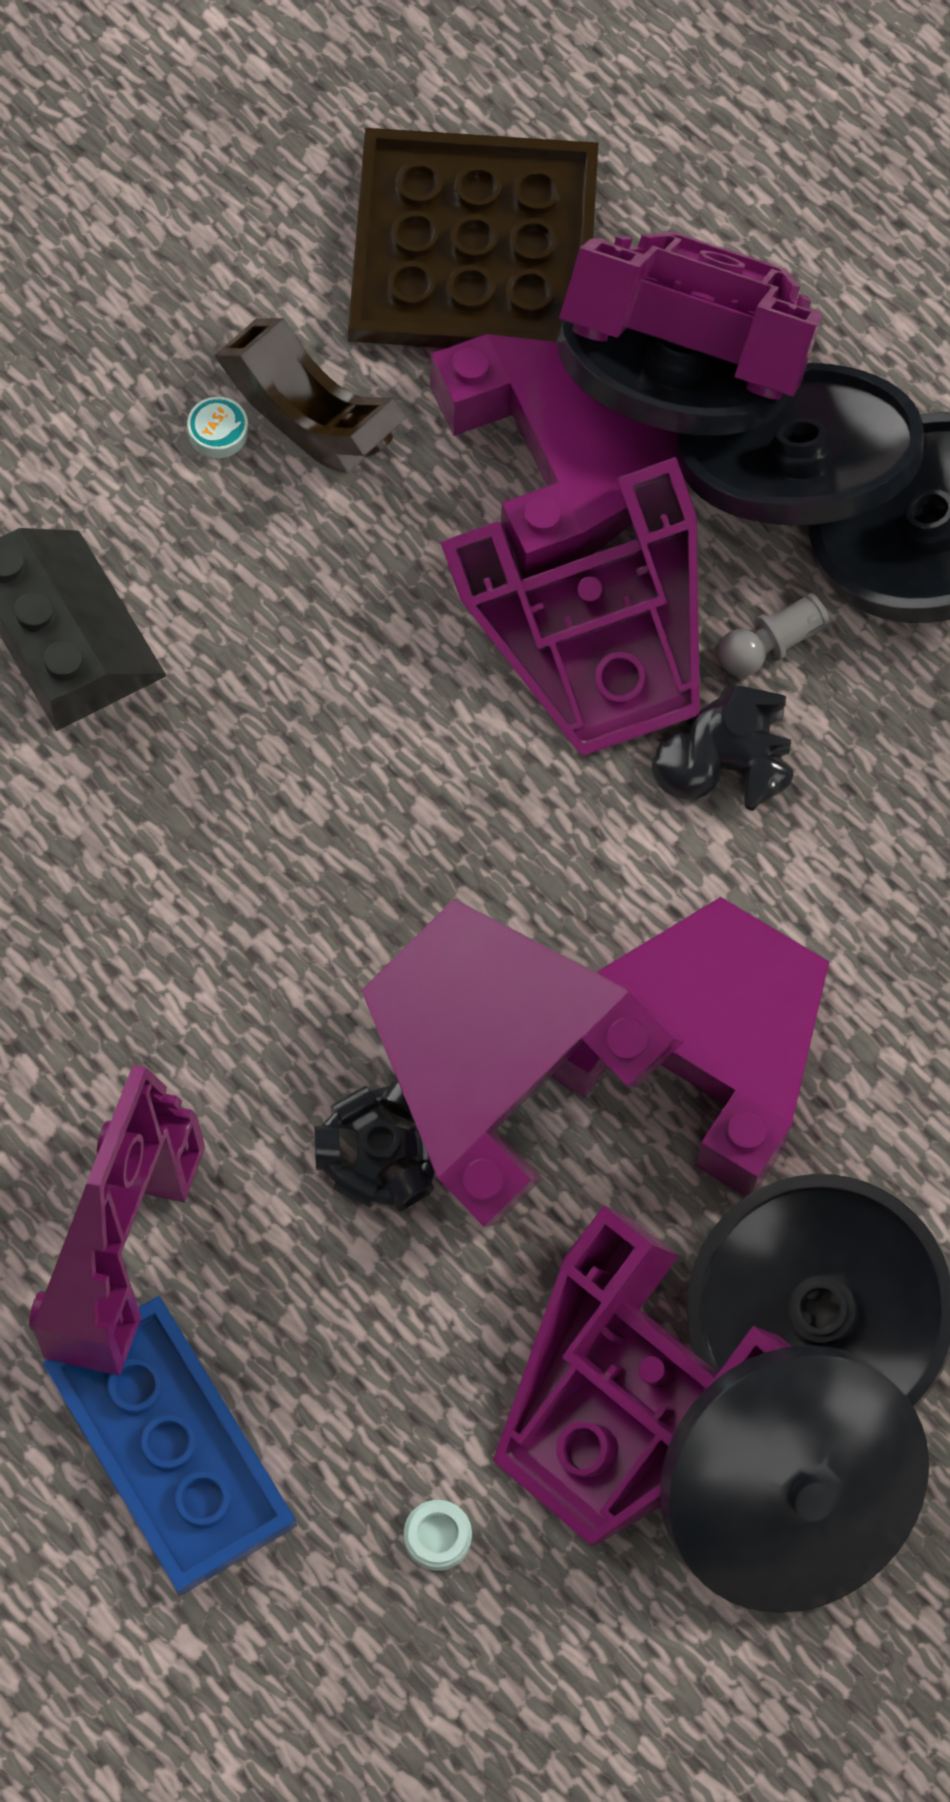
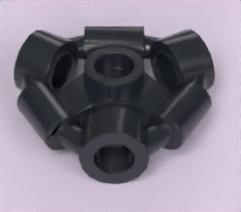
[314,1079,435,1212]

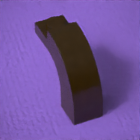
[214,318,407,473]

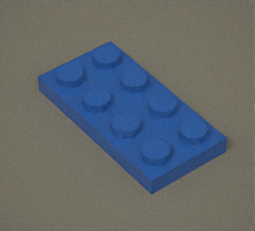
[43,1295,297,1597]

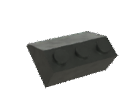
[0,528,166,731]

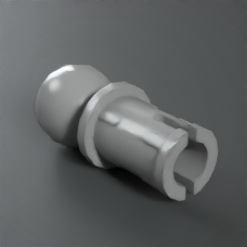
[717,593,830,677]

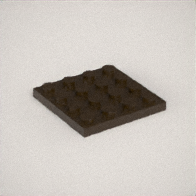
[348,128,599,348]

